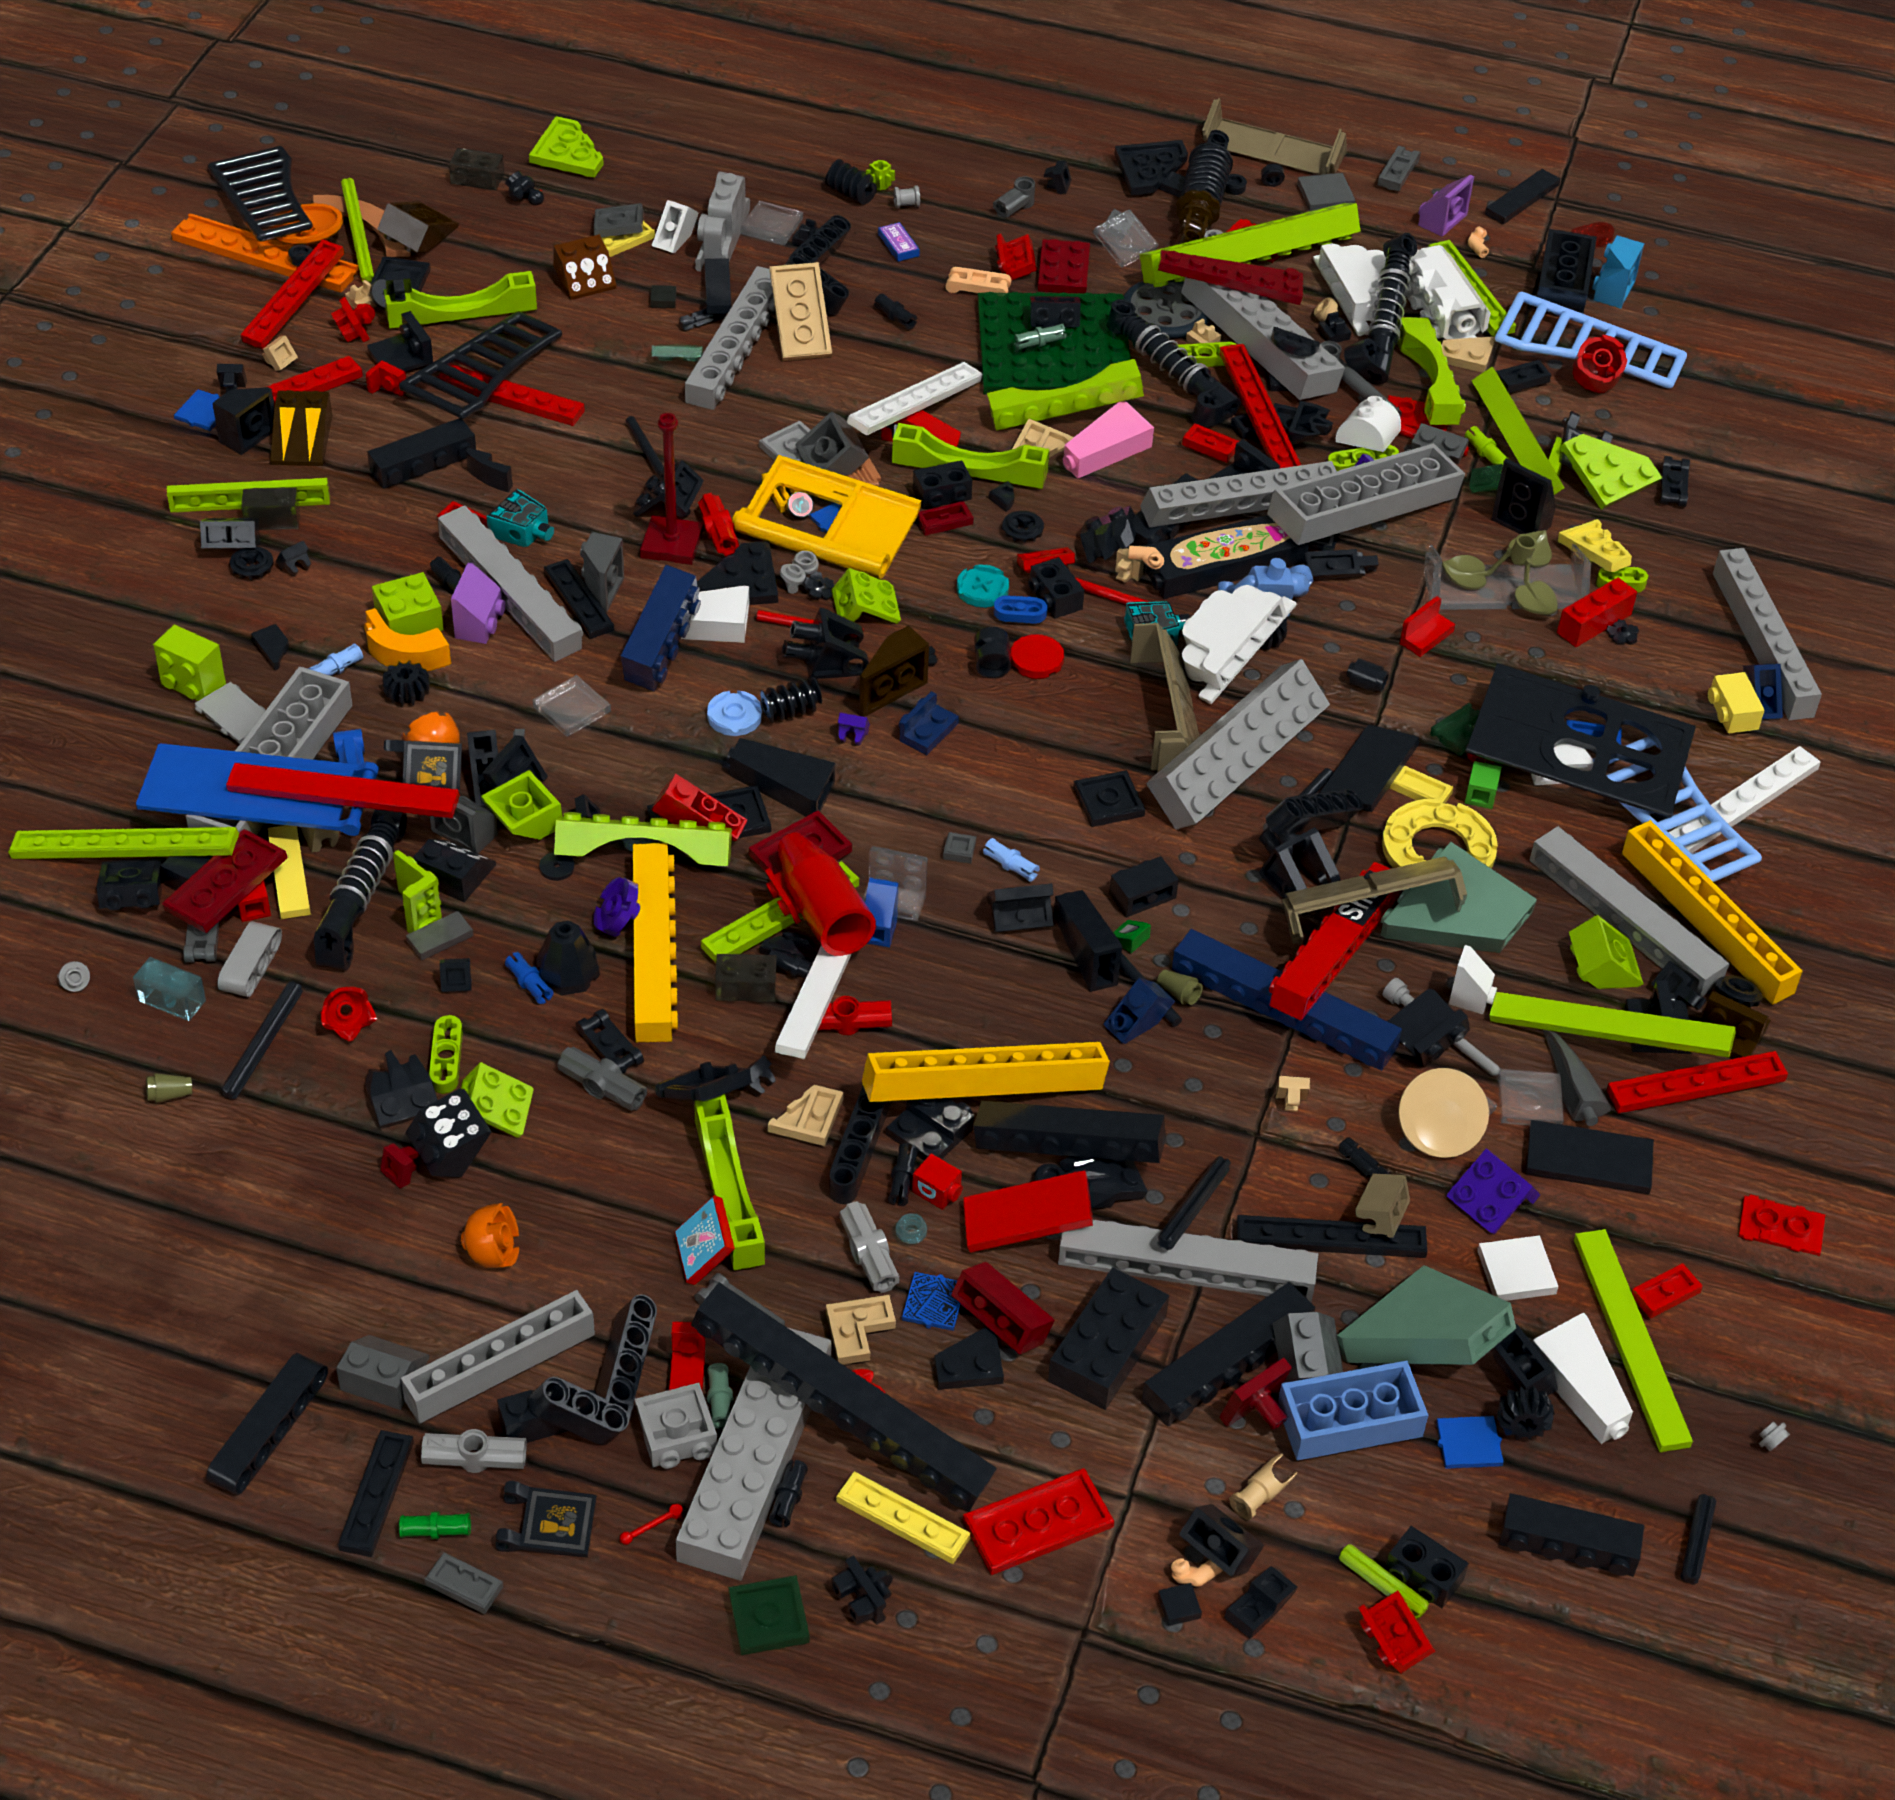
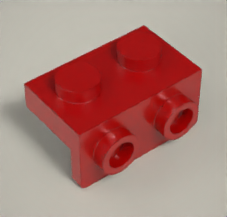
[995,233,1037,280]
[1358,1590,1436,1673]

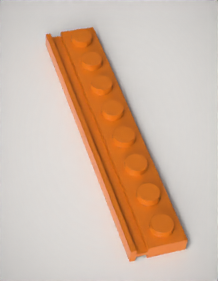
[171,213,359,293]

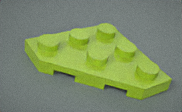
[529,116,604,178]
[1559,434,1662,510]

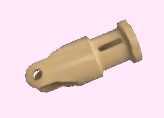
[1229,1453,1298,1520]

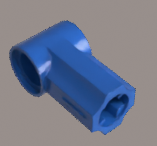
[333,729,365,778]

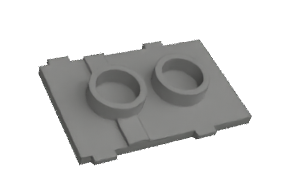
[194,682,266,744]

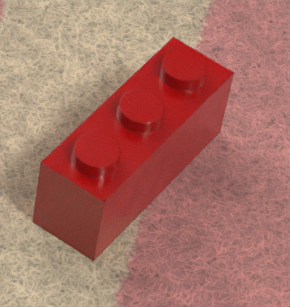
[1557,577,1637,647]

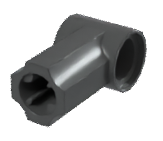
[993,176,1035,219]

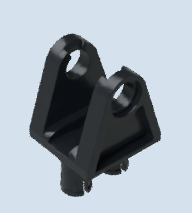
[781,608,869,679]
[1259,825,1341,899]

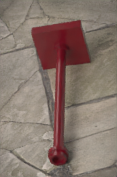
[640,413,703,565]

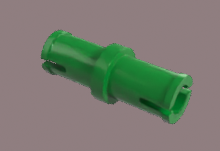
[399,1511,471,1539]

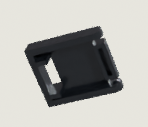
[655,1061,752,1102]

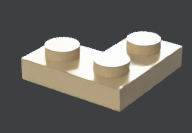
[826,1295,896,1365]

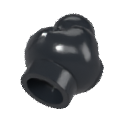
[505,171,544,205]

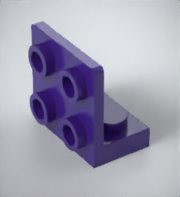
[1447,1148,1540,1234]

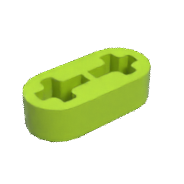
[1596,567,1648,593]

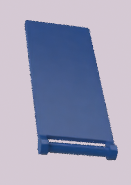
[136,743,379,836]

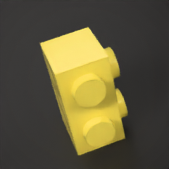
[1708,672,1765,733]

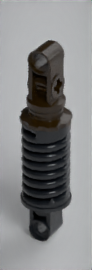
[1176,130,1233,245]

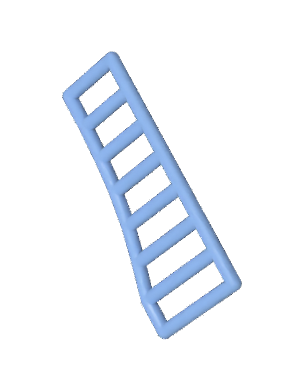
[1495,291,1687,389]
[1593,736,1762,882]

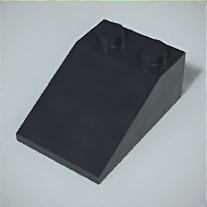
[1491,458,1556,534]

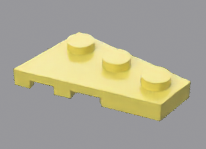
[1558,519,1632,572]

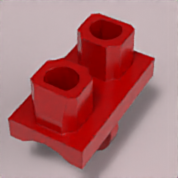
[331,297,375,343]

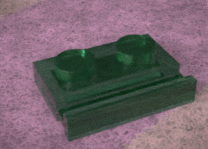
[652,344,704,361]
[1430,703,1480,756]

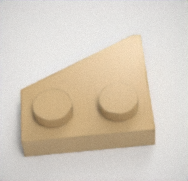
[1441,337,1495,373]
[1012,419,1074,458]
[768,1085,843,1146]

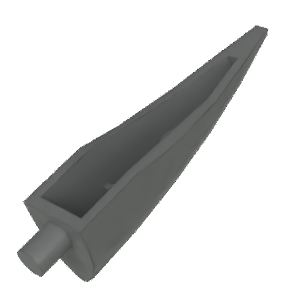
[1543,1030,1611,1126]

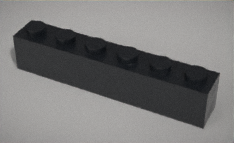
[974,1101,1166,1163]
[1142,1282,1316,1426]

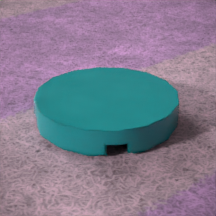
[956,564,1009,608]

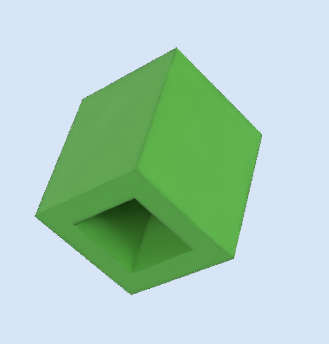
[1465,761,1502,809]

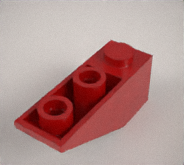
[651,773,747,841]

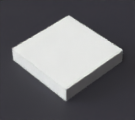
[1477,1235,1558,1301]

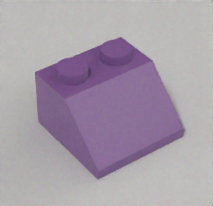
[1418,175,1474,237]
[451,563,505,644]

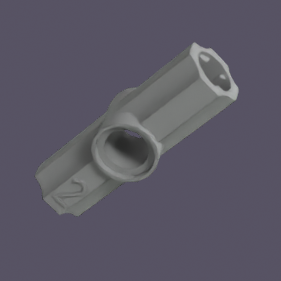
[840,1201,899,1293]
[421,1429,527,1473]

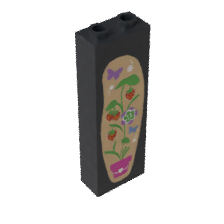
[1143,515,1309,599]

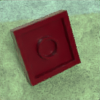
[1219,1358,1292,1430]

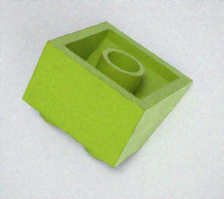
[481,770,563,840]
[1569,915,1644,989]

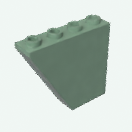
[1380,842,1537,953]
[1337,1265,1516,1365]

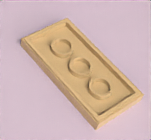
[769,262,832,361]

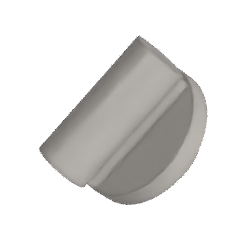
[780,564,806,594]
[57,961,90,992]

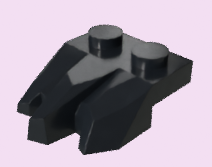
[1274,401,1333,446]
[1080,506,1136,563]
[365,1050,438,1129]
[1058,1156,1148,1208]

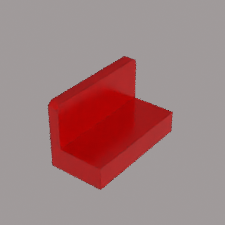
[1399,596,1455,657]

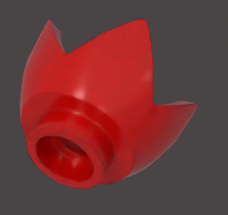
[321,987,376,1041]

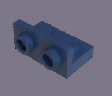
[899,691,959,756]

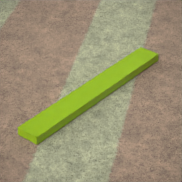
[1471,367,1565,495]
[8,827,239,859]
[1489,992,1736,1057]
[1574,1229,1693,1452]

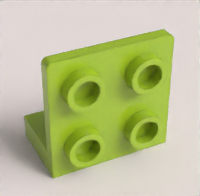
[832,568,901,624]
[393,850,442,933]
[461,1062,534,1138]

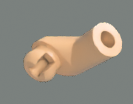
[1467,226,1489,258]
[1128,546,1164,569]
[1171,1558,1223,1587]

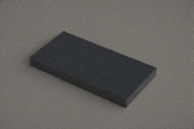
[1320,724,1419,813]
[647,785,771,851]
[1526,1120,1654,1194]

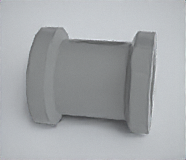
[894,185,920,209]

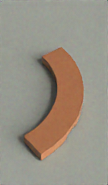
[313,195,411,257]

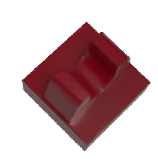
[380,1143,419,1189]

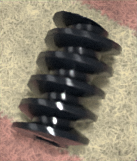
[825,159,877,205]
[760,677,822,723]

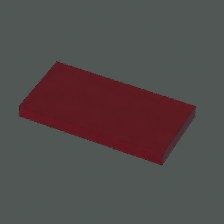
[162,829,288,933]

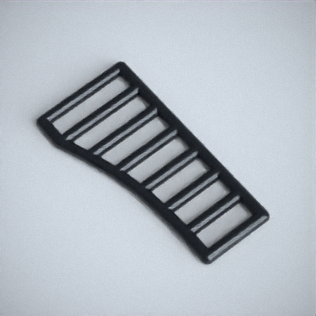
[207,146,313,242]
[399,311,562,419]

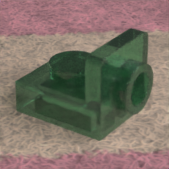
[1469,464,1503,493]

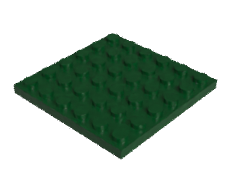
[977,292,1131,395]

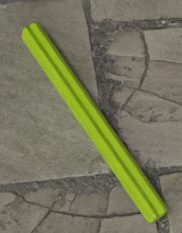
[341,177,374,282]

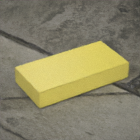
[1390,766,1453,803]

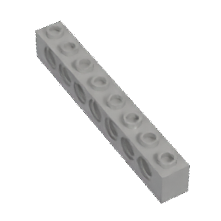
[685,266,775,410]
[1140,461,1336,528]

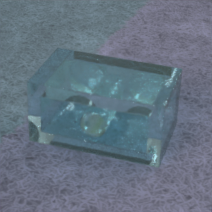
[133,957,206,1021]

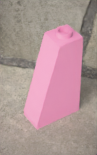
[1063,401,1154,479]

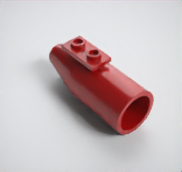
[765,832,876,956]

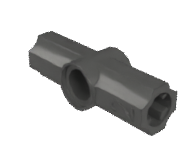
[557,1046,647,1111]

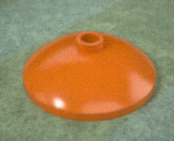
[270,203,343,246]

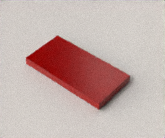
[963,1170,1093,1253]
[963,1468,1115,1575]

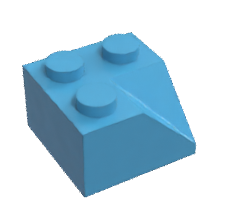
[1592,235,1645,309]

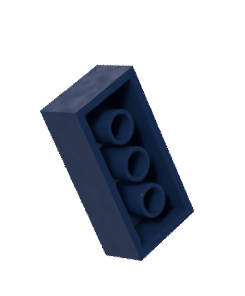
[621,565,701,692]

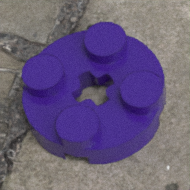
[594,877,640,937]

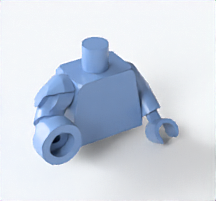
[1218,558,1313,617]

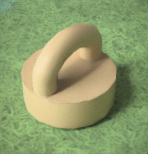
[1314,297,1338,321]

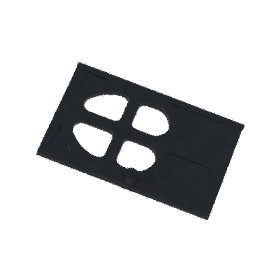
[1465,663,1696,818]

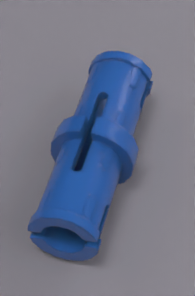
[505,952,554,1004]

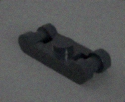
[1659,455,1690,507]
[575,1009,644,1074]

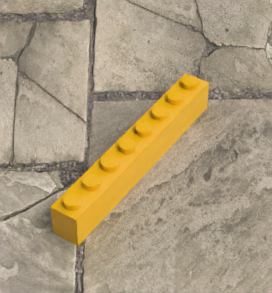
[1622,820,1803,1005]
[633,843,678,1043]
[862,1042,1110,1102]

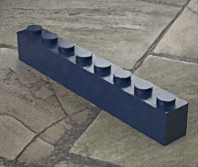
[1171,929,1402,1071]

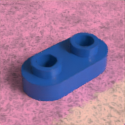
[993,596,1047,624]

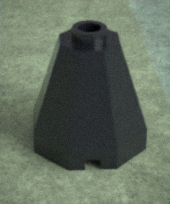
[536,920,600,996]

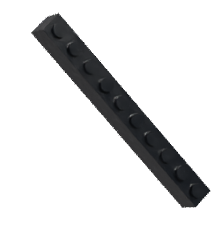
[691,1282,997,1512]

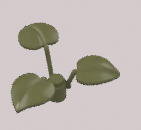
[1442,530,1558,615]

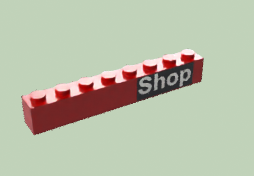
[1269,861,1402,1021]

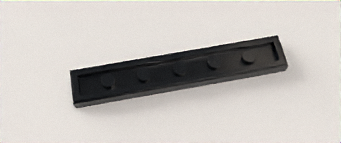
[1236,1215,1428,1258]

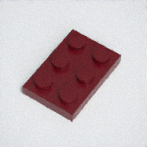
[1038,239,1090,293]
[749,810,853,875]

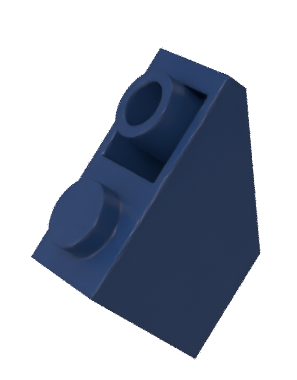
[1103,978,1175,1044]

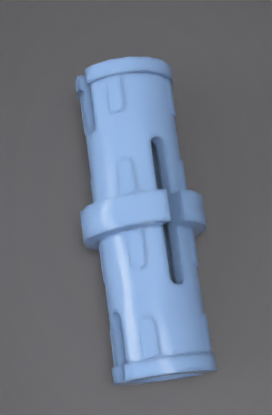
[308,644,364,676]
[983,838,1040,882]

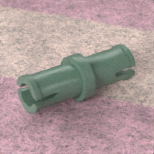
[1014,324,1066,350]
[707,1363,733,1429]

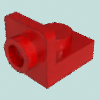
[366,360,406,396]

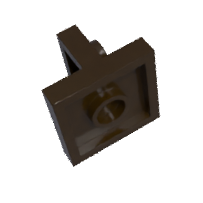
[1700,991,1771,1059]

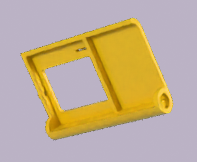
[732,455,921,579]

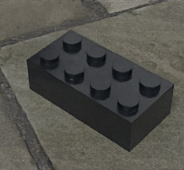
[1534,229,1597,314]
[1048,1267,1169,1410]

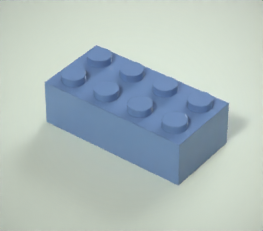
[1277,1360,1429,1461]

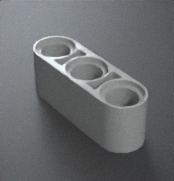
[218,921,282,997]

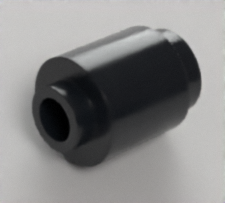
[1346,658,1389,692]

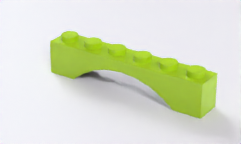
[383,271,537,328]
[1398,317,1466,425]
[987,359,1144,431]
[892,423,1049,489]
[554,812,732,866]
[694,1094,765,1270]

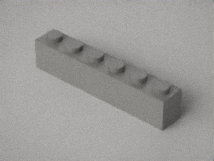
[401,1290,595,1424]

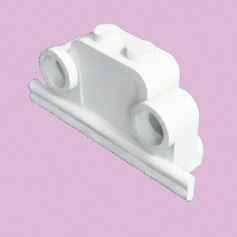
[1313,244,1386,336]
[1182,585,1297,704]

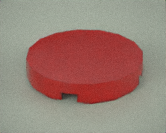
[1010,634,1064,679]

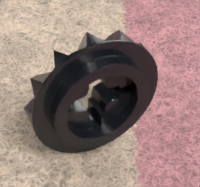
[1002,511,1044,543]
[230,547,274,580]
[1715,976,1763,1008]

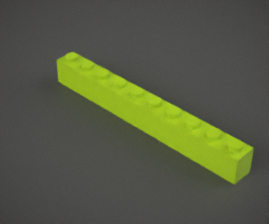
[1139,203,1361,287]

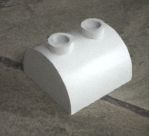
[1336,396,1401,452]

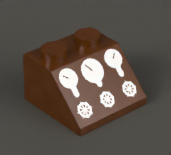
[553,234,617,300]

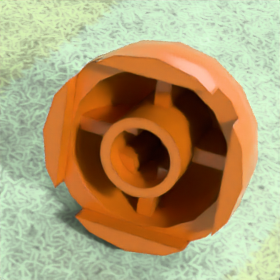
[401,712,460,744]
[461,1203,519,1268]

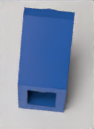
[865,878,899,948]

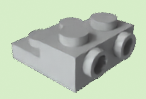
[635,1383,717,1469]

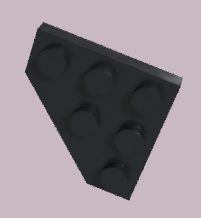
[1114,140,1188,195]
[697,541,778,605]

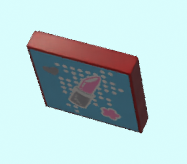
[674,1195,735,1285]

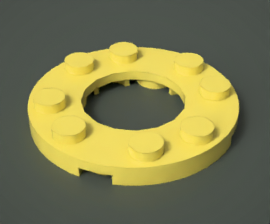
[1382,798,1498,869]

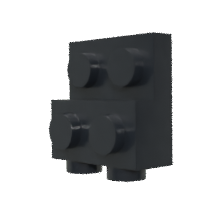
[96,858,162,910]
[886,1098,974,1161]

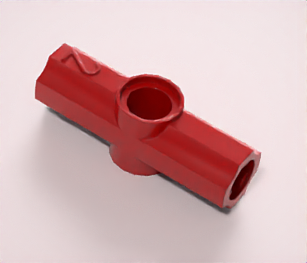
[698,493,739,556]
[818,996,892,1036]

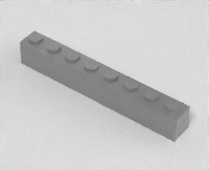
[437,505,583,662]
[1713,548,1822,720]
[1529,826,1729,996]
[1058,1220,1318,1303]

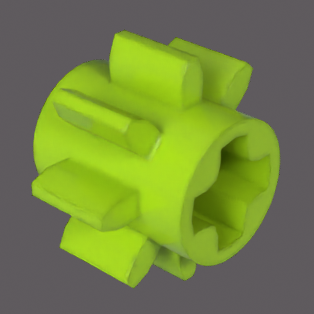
[866,160,895,190]

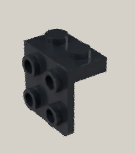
[1388,989,1470,1067]

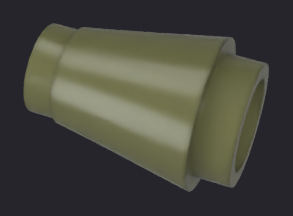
[1157,969,1203,1005]
[146,1073,192,1104]

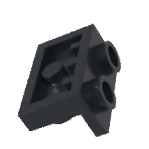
[1029,296,1081,327]

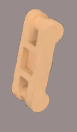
[945,267,1012,294]

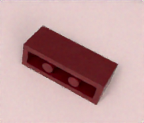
[951,1261,1055,1354]

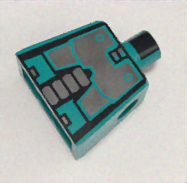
[487,489,554,547]
[1124,601,1190,646]

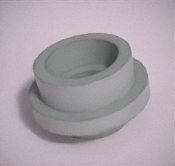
[792,551,819,575]
[1759,1422,1790,1451]

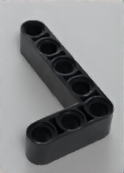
[785,215,851,315]
[528,1294,657,1445]

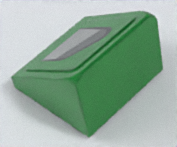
[1113,920,1151,954]

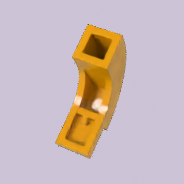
[364,608,451,671]

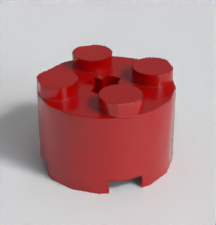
[1572,335,1628,394]

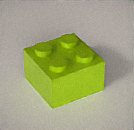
[372,572,444,635]
[153,624,226,701]

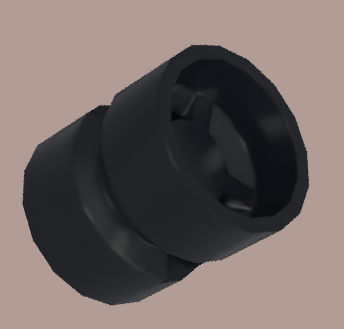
[974,627,1011,678]

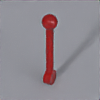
[619,1504,683,1545]

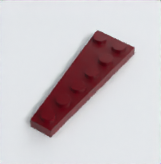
[1158,250,1303,305]

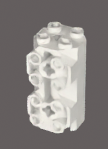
[1404,245,1491,340]

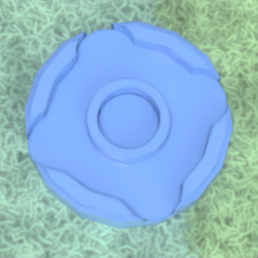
[707,691,762,736]

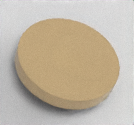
[1398,1068,1489,1158]

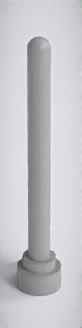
[1382,978,1500,1076]

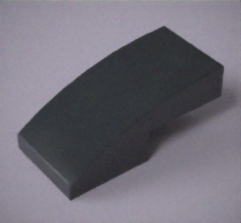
[466,448,513,493]
[1224,1566,1298,1639]

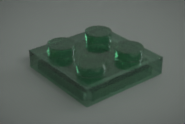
[728,1575,810,1655]

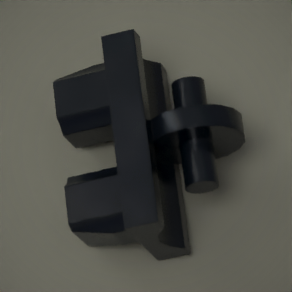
[831,1555,893,1625]

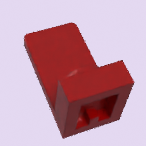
[669,1322,706,1392]

